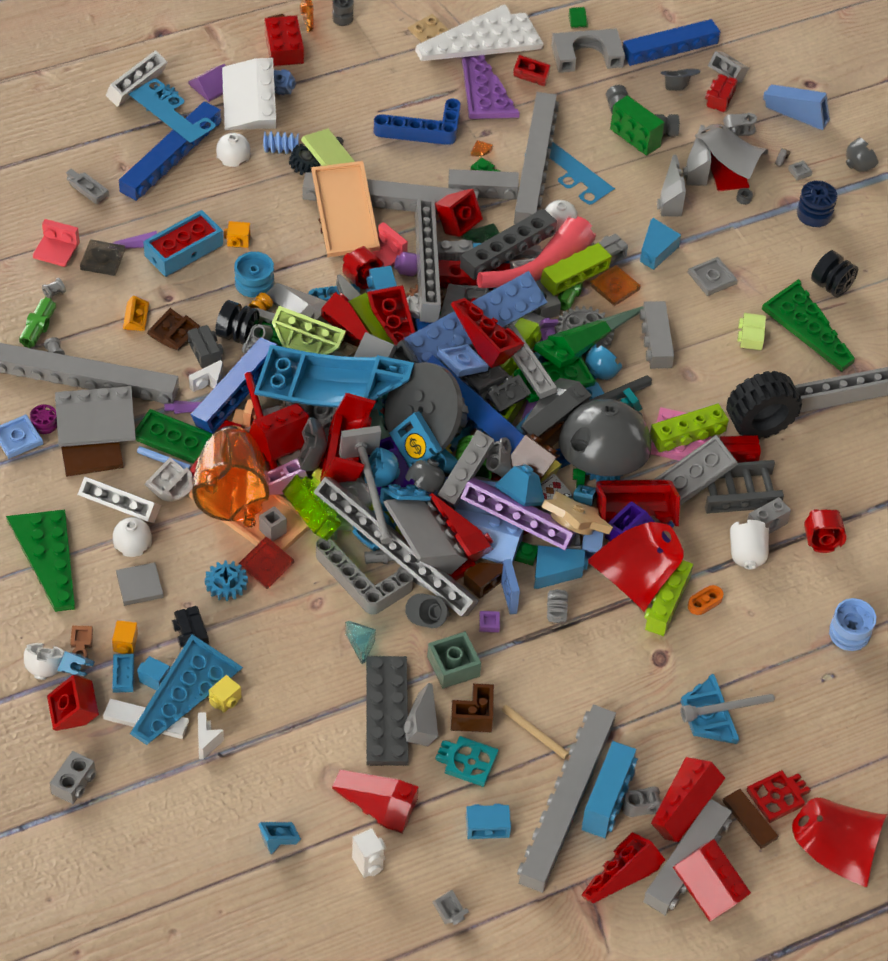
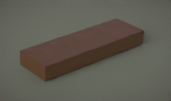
[723,789,778,849]

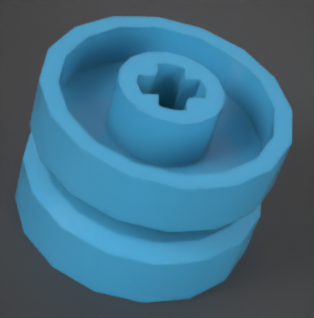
[234,252,274,298]

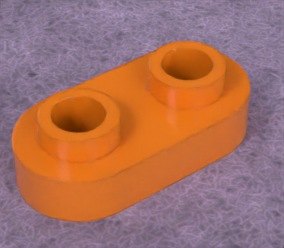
[688,585,723,615]

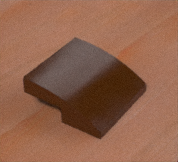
[147,308,200,350]

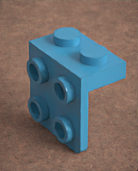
[380,484,432,511]

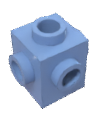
[274,69,296,95]

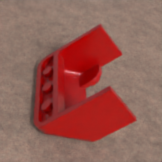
[320,393,376,483]
[596,480,680,526]

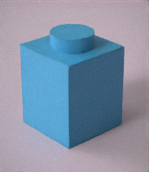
[137,656,170,690]

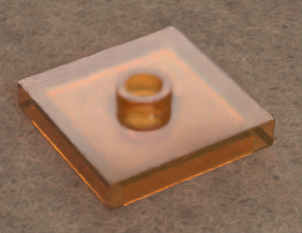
[300,0,313,32]
[590,265,641,306]

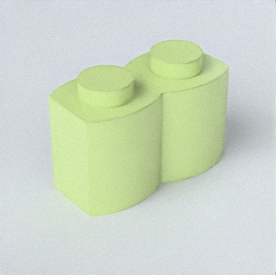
[737,313,766,350]

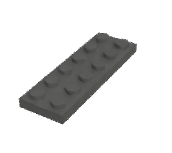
[366,656,408,766]

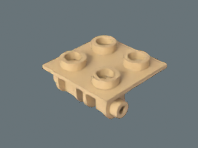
[407,14,448,43]

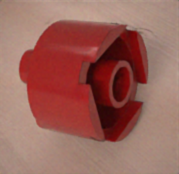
[342,246,384,289]
[804,509,847,553]

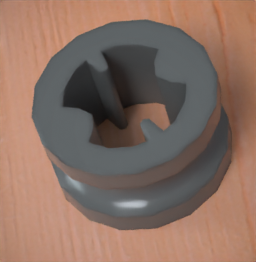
[736,188,753,205]

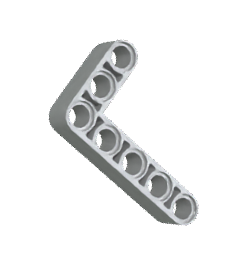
[316,537,413,615]

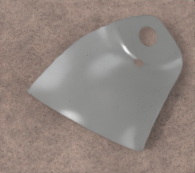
[695,124,768,179]

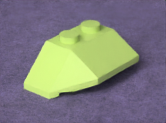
[272,306,346,355]

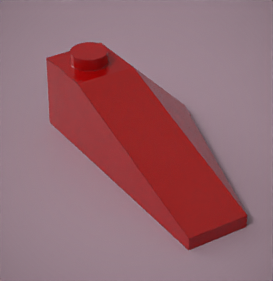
[367,285,415,345]
[321,292,368,344]
[451,298,525,368]
[429,493,494,562]
[332,770,419,834]
[581,832,666,903]

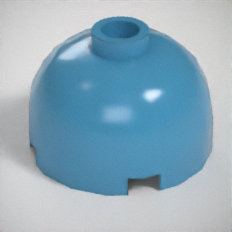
[585,344,622,380]
[364,447,400,487]

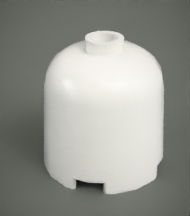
[730,520,769,570]

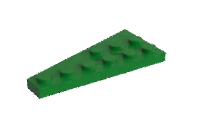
[762,279,855,372]
[6,509,75,612]

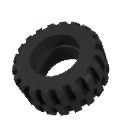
[726,371,802,439]

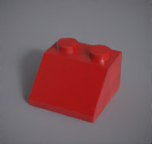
[435,189,483,237]
[47,675,99,731]

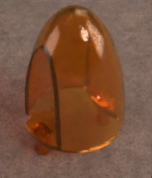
[192,425,269,528]

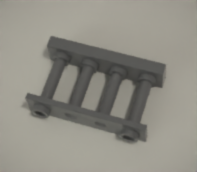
[705,460,784,514]

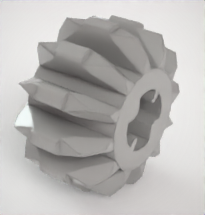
[547,589,568,623]

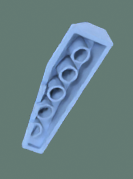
[437,509,524,564]

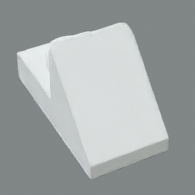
[189,360,223,392]
[198,712,224,759]

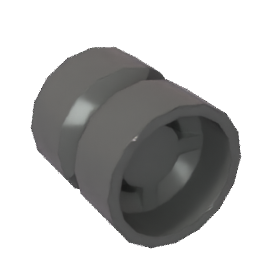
[332,0,354,26]
[606,85,629,113]
[654,114,680,136]

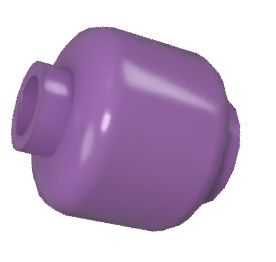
[395,252,417,277]

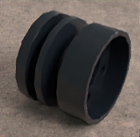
[811,250,859,298]
[215,300,260,345]

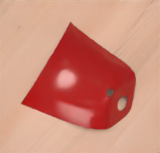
[588,522,684,612]
[792,797,888,887]

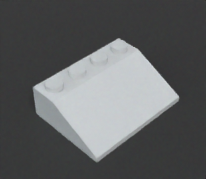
[222,58,276,130]

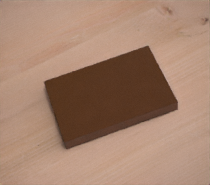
[61,442,124,477]

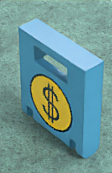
[389,411,442,467]

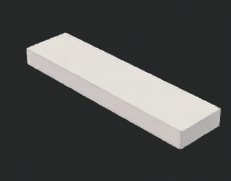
[103,699,189,739]

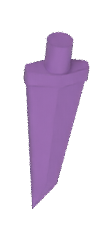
[106,231,157,249]
[164,400,201,414]

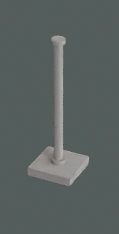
[339,425,392,544]

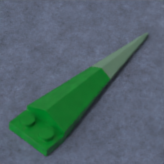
[534,306,643,368]

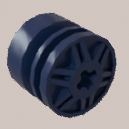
[797,181,838,227]

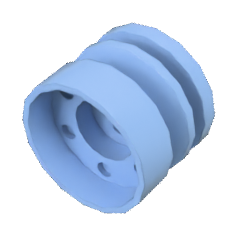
[829,598,876,651]

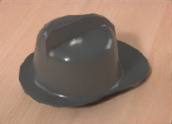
[661,69,700,91]
[405,594,451,628]

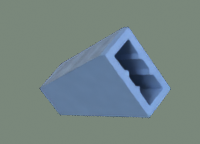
[763,84,830,130]

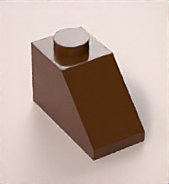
[463,562,503,599]

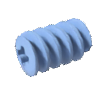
[263,131,299,154]

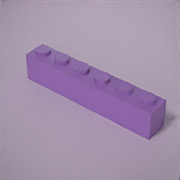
[460,477,576,550]

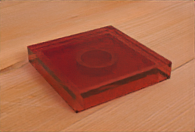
[239,536,295,589]

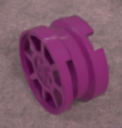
[30,404,57,435]

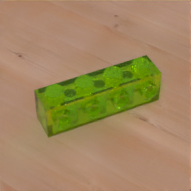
[282,474,342,541]

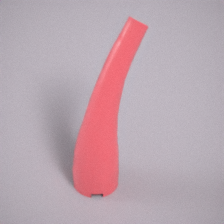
[477,216,596,288]

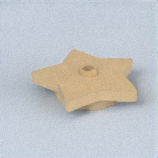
[542,491,613,535]

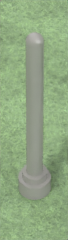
[680,694,775,722]

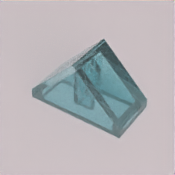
[345,621,376,664]

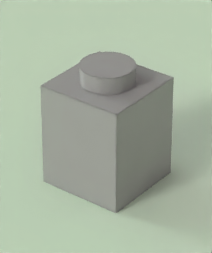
[259,506,287,542]

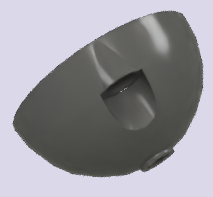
[558,399,651,476]

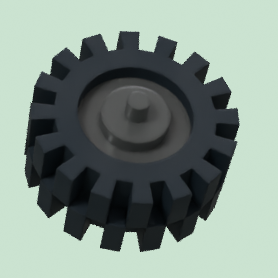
[289,143,320,175]

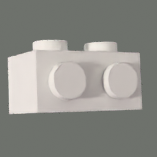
[352,828,386,878]

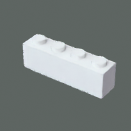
[106,50,167,107]
[78,476,161,523]

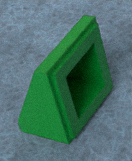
[568,7,587,28]

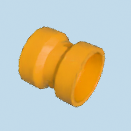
[248,292,273,311]

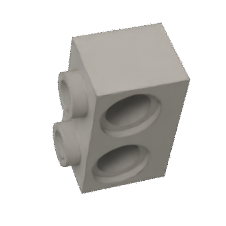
[50,751,96,804]

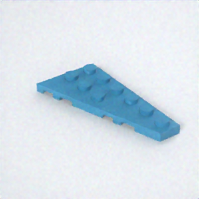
[130,635,243,745]

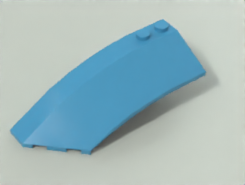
[254,344,414,407]

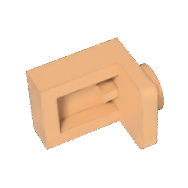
[232,399,256,428]

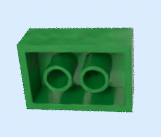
[610,95,664,156]

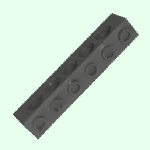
[460,208,557,280]

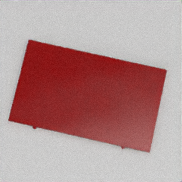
[710,151,750,191]

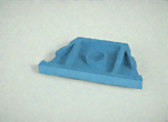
[680,674,739,744]

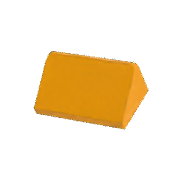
[123,295,149,331]

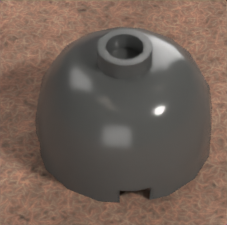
[846,137,878,172]
[405,458,445,494]

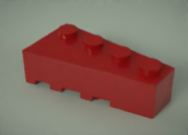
[651,757,726,843]

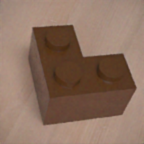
[450,683,494,733]

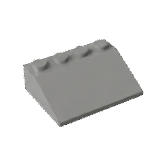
[55,386,136,447]
[383,499,468,574]

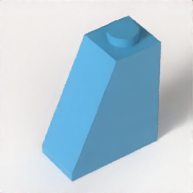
[640,218,681,270]
[534,545,588,589]

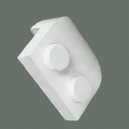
[144,457,193,502]

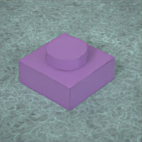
[479,611,500,632]

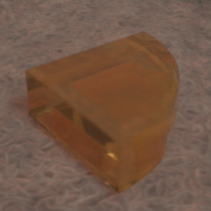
[471,140,493,157]

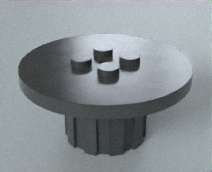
[384,362,469,454]

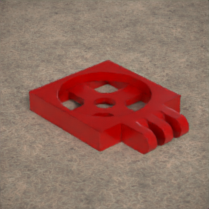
[746,770,811,823]

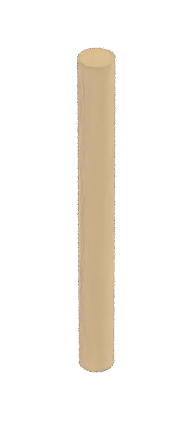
[501,705,569,759]

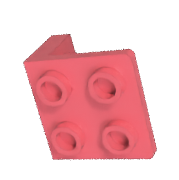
[33,219,80,267]
[372,222,408,267]

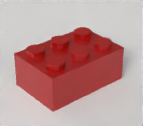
[264,15,304,67]

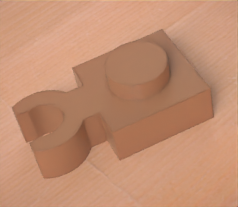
[70,626,93,658]

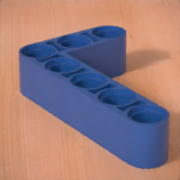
[373,98,460,145]

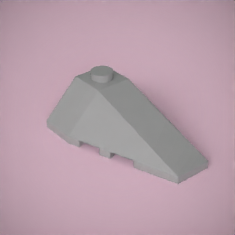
[683,125,711,186]
[657,155,686,216]
[266,283,329,324]

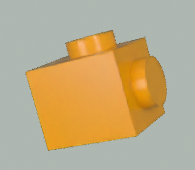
[224,221,250,248]
[112,620,138,654]

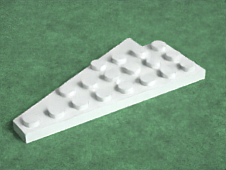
[415,4,544,61]

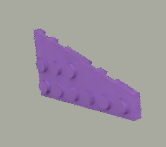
[461,55,520,119]

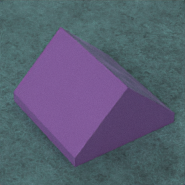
[188,64,225,102]

